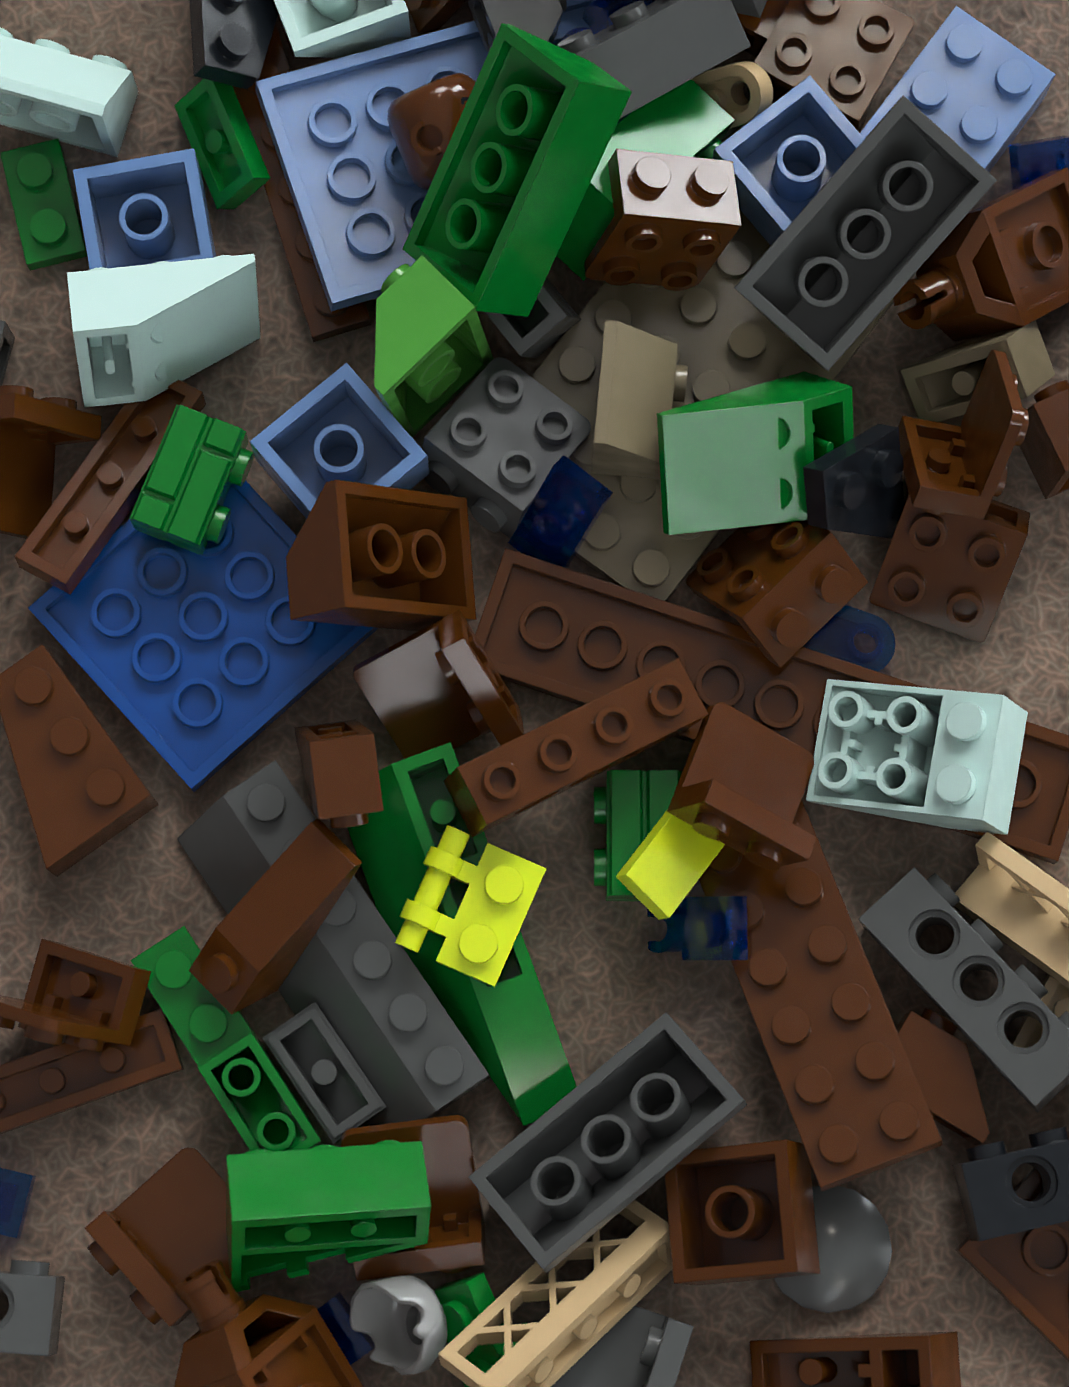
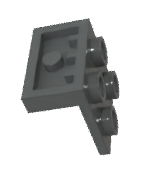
[551,1306,694,1387]

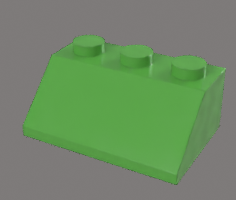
[374,255,494,437]

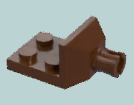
[893,167,1069,342]
[174,1259,363,1387]

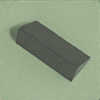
[263,1002,387,1144]

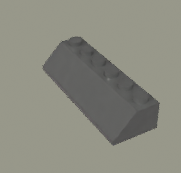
[177,760,490,1126]

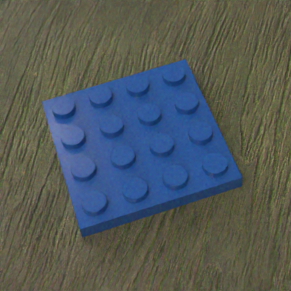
[28,480,378,792]

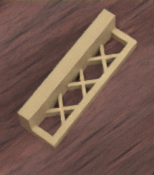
[955,831,1069,989]
[438,1200,672,1387]

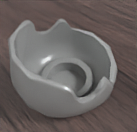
[350,1276,448,1375]

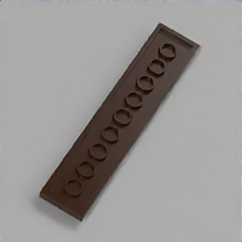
[475,548,1069,864]

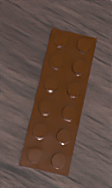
[699,799,943,1192]

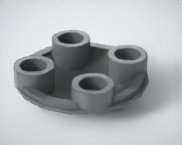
[774,1186,892,1313]

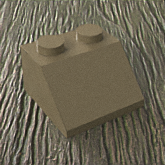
[591,320,688,479]

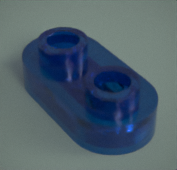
[803,605,895,672]

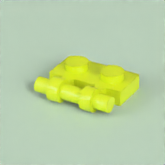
[395,825,547,988]

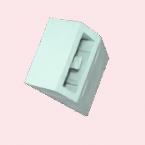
[67,254,261,408]
[806,679,1028,835]

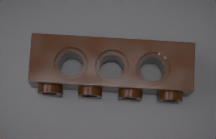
[444,658,708,837]

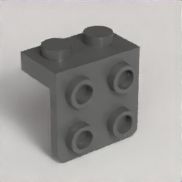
[422,357,591,540]

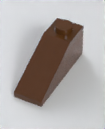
[294,719,383,828]
[189,819,363,1015]
[750,1331,961,1387]

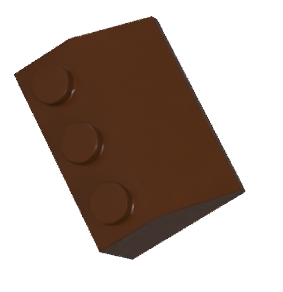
[286,480,476,631]

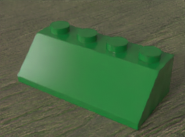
[403,23,632,317]

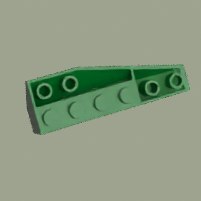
[347,742,577,1126]

